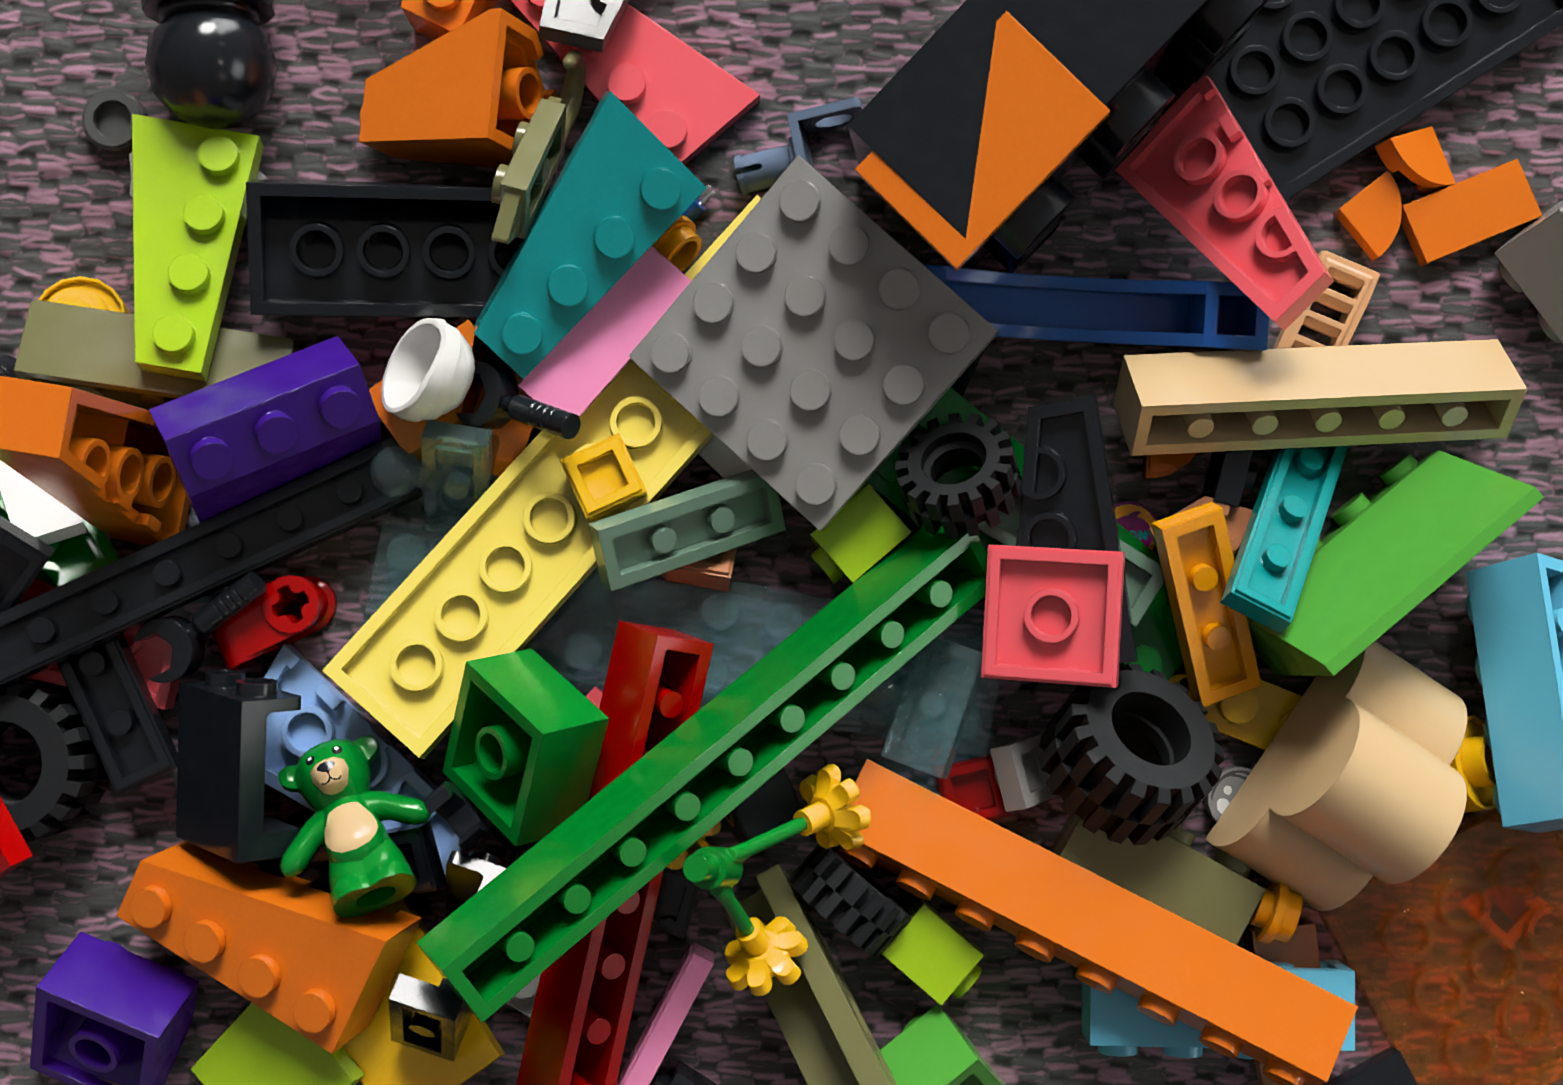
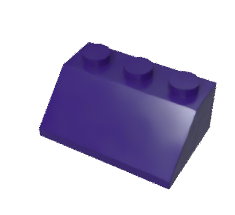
[149,336,381,523]

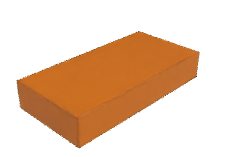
[1401,158,1543,267]

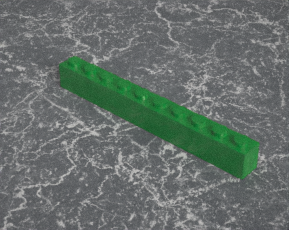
[416,526,988,1023]

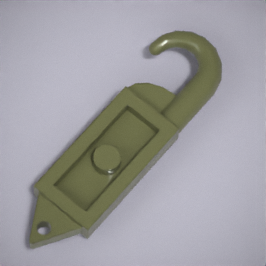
[491,50,586,244]

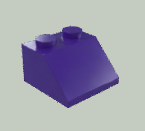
[30,932,199,1085]

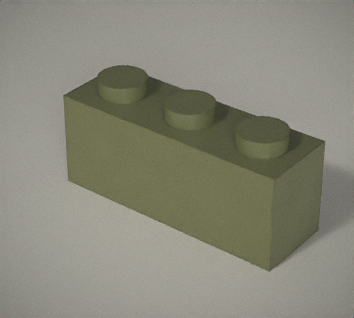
[1050,813,1266,945]

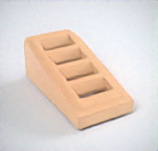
[1273,251,1380,349]

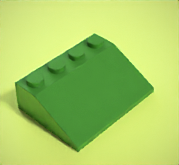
[1247,450,1544,676]

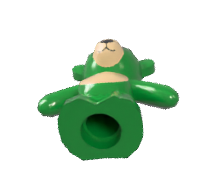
[278,735,431,918]

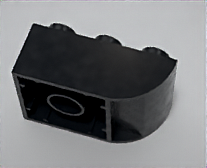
[848,0,1269,273]

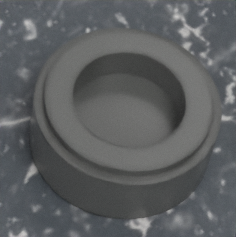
[82,89,149,155]

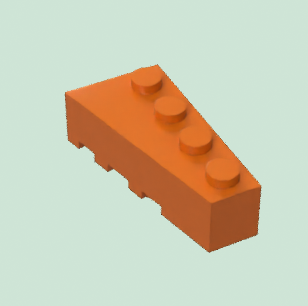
[0,376,190,545]
[116,841,422,1054]

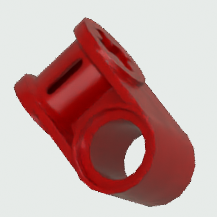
[212,575,338,670]

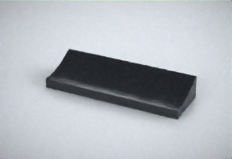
[246,179,553,318]

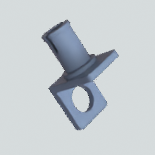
[734,97,864,196]

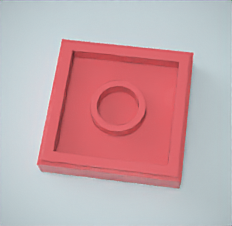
[981,544,1125,688]

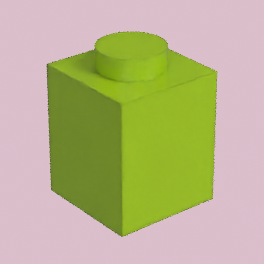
[810,484,912,585]
[881,898,984,1006]

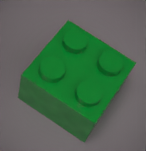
[442,648,609,847]

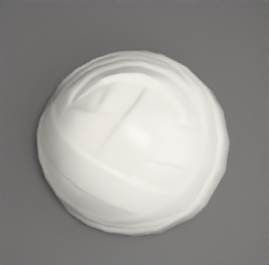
[381,318,475,422]

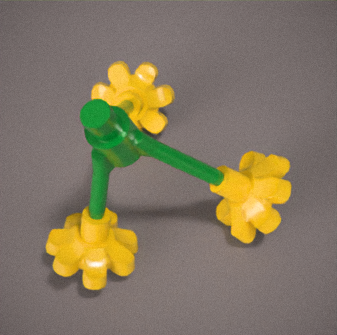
[667,763,871,996]

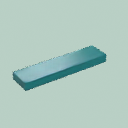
[1220,446,1348,634]

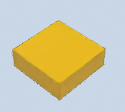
[560,433,648,522]

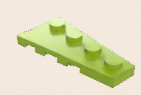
[132,114,264,382]

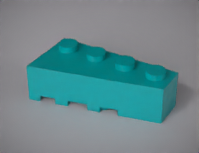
[474,91,707,379]

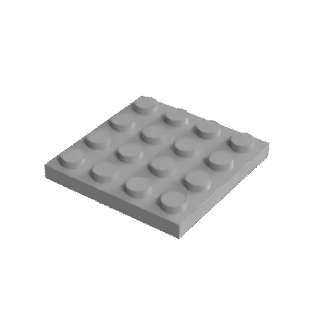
[629,155,999,531]

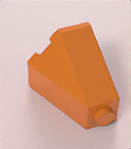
[359,8,558,173]

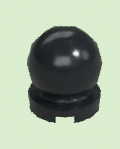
[141,0,278,129]

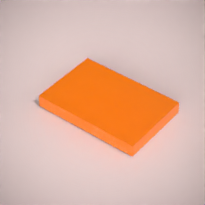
[855,11,1110,271]

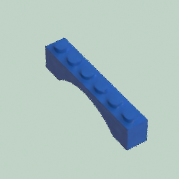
[924,265,1269,351]

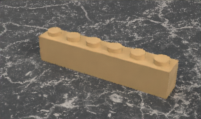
[1113,339,1527,456]

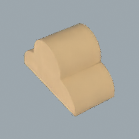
[1205,641,1468,911]

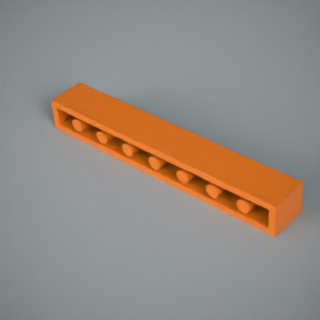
[837,759,1358,1085]

